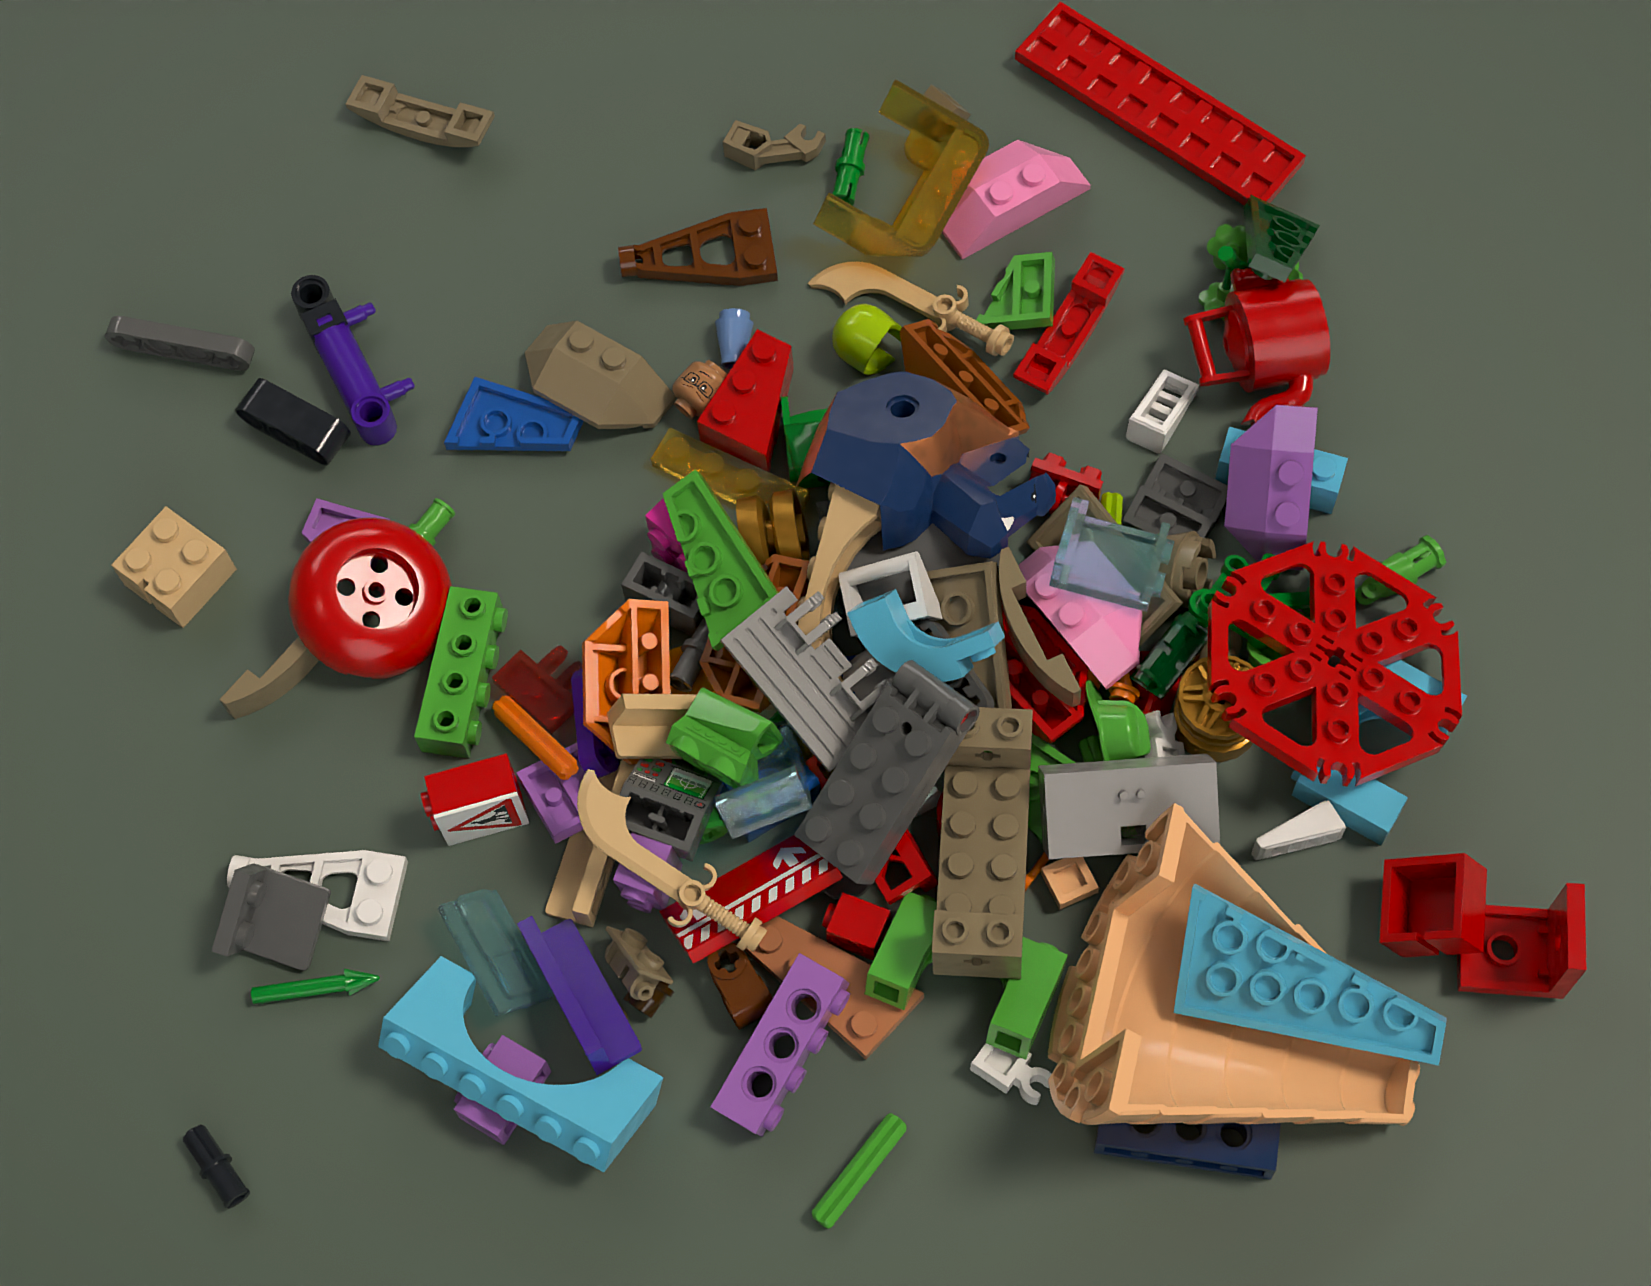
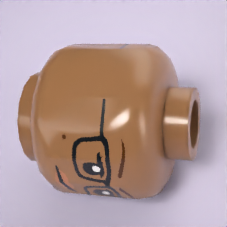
[672,360,727,419]

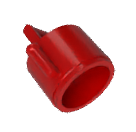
[1183,268,1330,426]

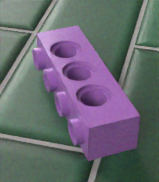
[711,953,851,1136]

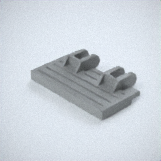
[720,586,893,773]

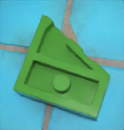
[976,252,1055,330]

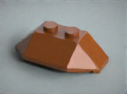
[900,319,1030,435]
[699,554,810,713]

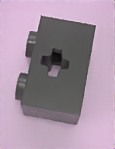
[621,551,703,636]

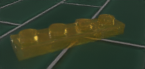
[651,428,810,519]

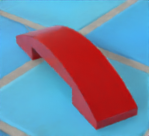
[1013,252,1125,395]

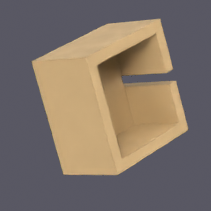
[111,506,237,628]

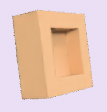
[1041,857,1099,910]

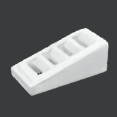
[1126,369,1199,454]
[1251,800,1346,860]

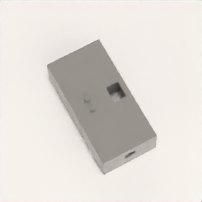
[1038,754,1220,859]

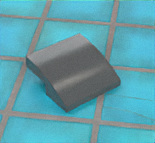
[1123,453,1228,538]

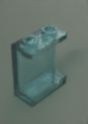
[1049,497,1175,612]
[715,723,812,839]

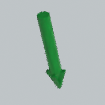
[251,969,380,1004]

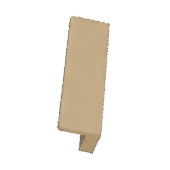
[607,694,777,759]
[545,759,636,927]

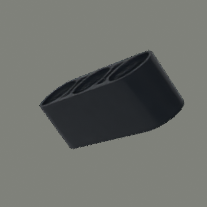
[235,378,351,466]

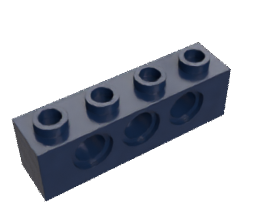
[1094,1122,1281,1180]

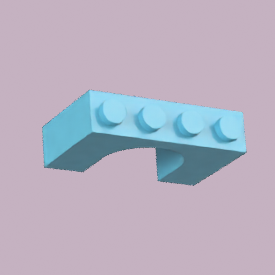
[1291,660,1467,846]

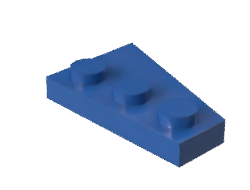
[444,377,584,451]

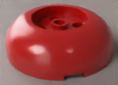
[288,518,452,679]

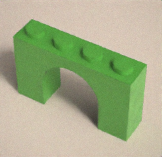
[864,892,1068,1060]

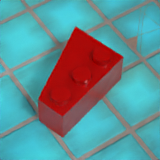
[697,329,794,477]

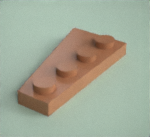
[745,916,924,1060]

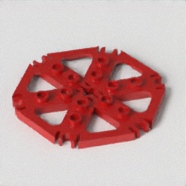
[1207,541,1462,787]

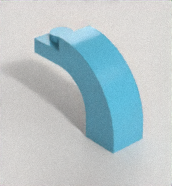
[847,589,1005,682]

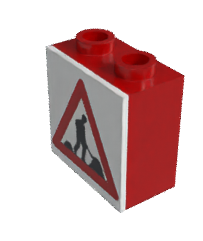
[420,753,529,846]

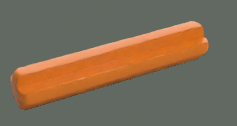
[492,695,579,780]

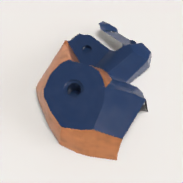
[794,372,1056,559]

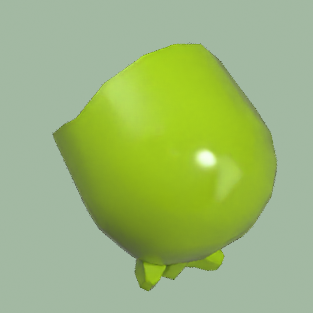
[832,304,902,375]

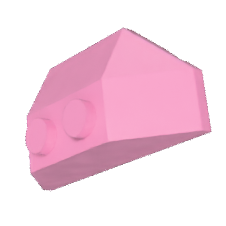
[941,140,1091,260]
[1018,543,1143,690]

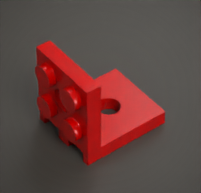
[1457,883,1587,999]

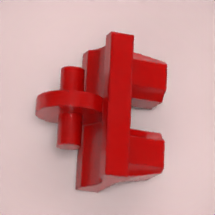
[1029,452,1104,515]

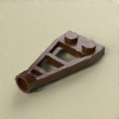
[618,208,778,286]

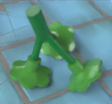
[1198,224,1303,320]

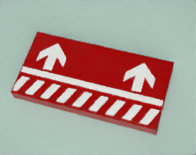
[659,835,843,963]

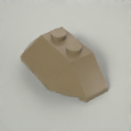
[525,320,676,429]

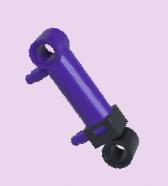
[291,275,415,446]

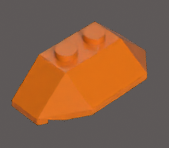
[582,599,672,765]

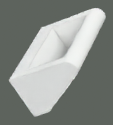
[839,551,942,638]

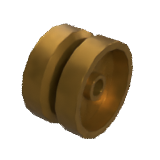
[736,489,810,566]

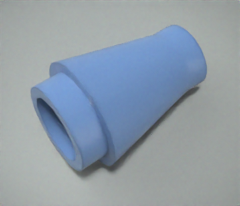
[715,308,754,369]

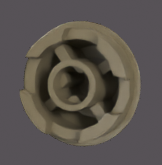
[1146,531,1216,612]

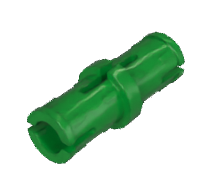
[830,128,870,207]

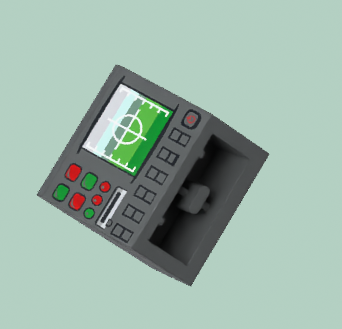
[619,759,723,862]

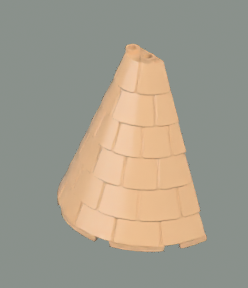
[1048,803,1420,1126]

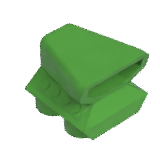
[666,687,784,795]

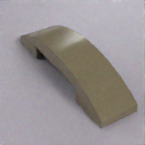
[345,75,495,147]
[999,546,1081,707]
[219,585,342,719]

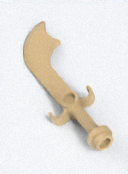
[808,261,1014,356]
[577,769,768,952]

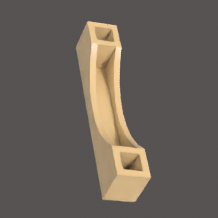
[797,482,882,682]

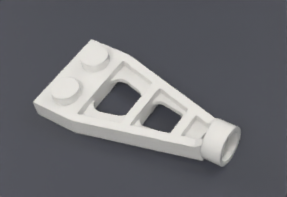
[227,850,408,942]

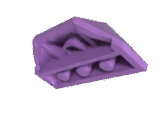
[1224,405,1318,571]

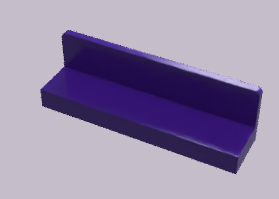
[517,916,642,1075]

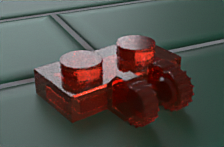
[492,645,582,735]

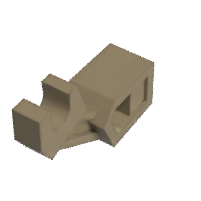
[723,120,826,171]

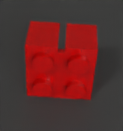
[1379,853,1487,957]

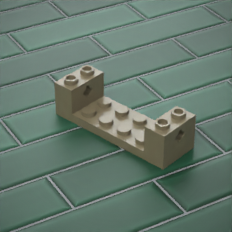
[932,707,1033,979]

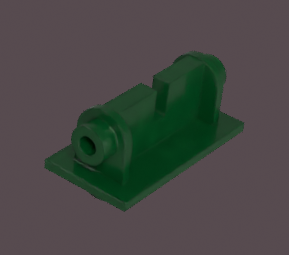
[1129,611,1208,700]

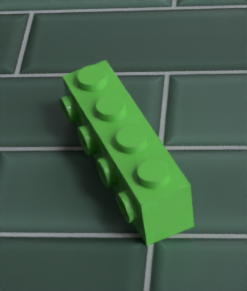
[414,586,508,759]

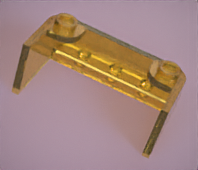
[813,79,989,257]

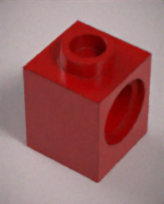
[822,892,891,961]

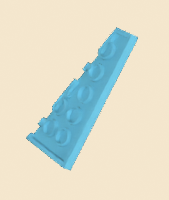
[1173,883,1447,1066]

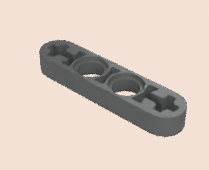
[105,316,255,371]

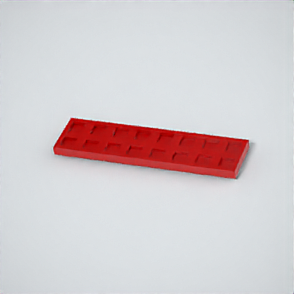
[1015,1,1306,206]

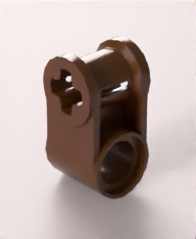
[707,942,773,1030]

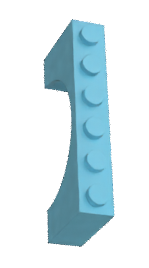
[378,956,664,1173]

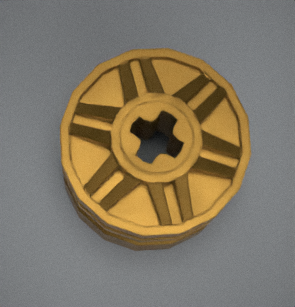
[1173,655,1264,762]

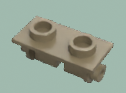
[605,926,673,1001]

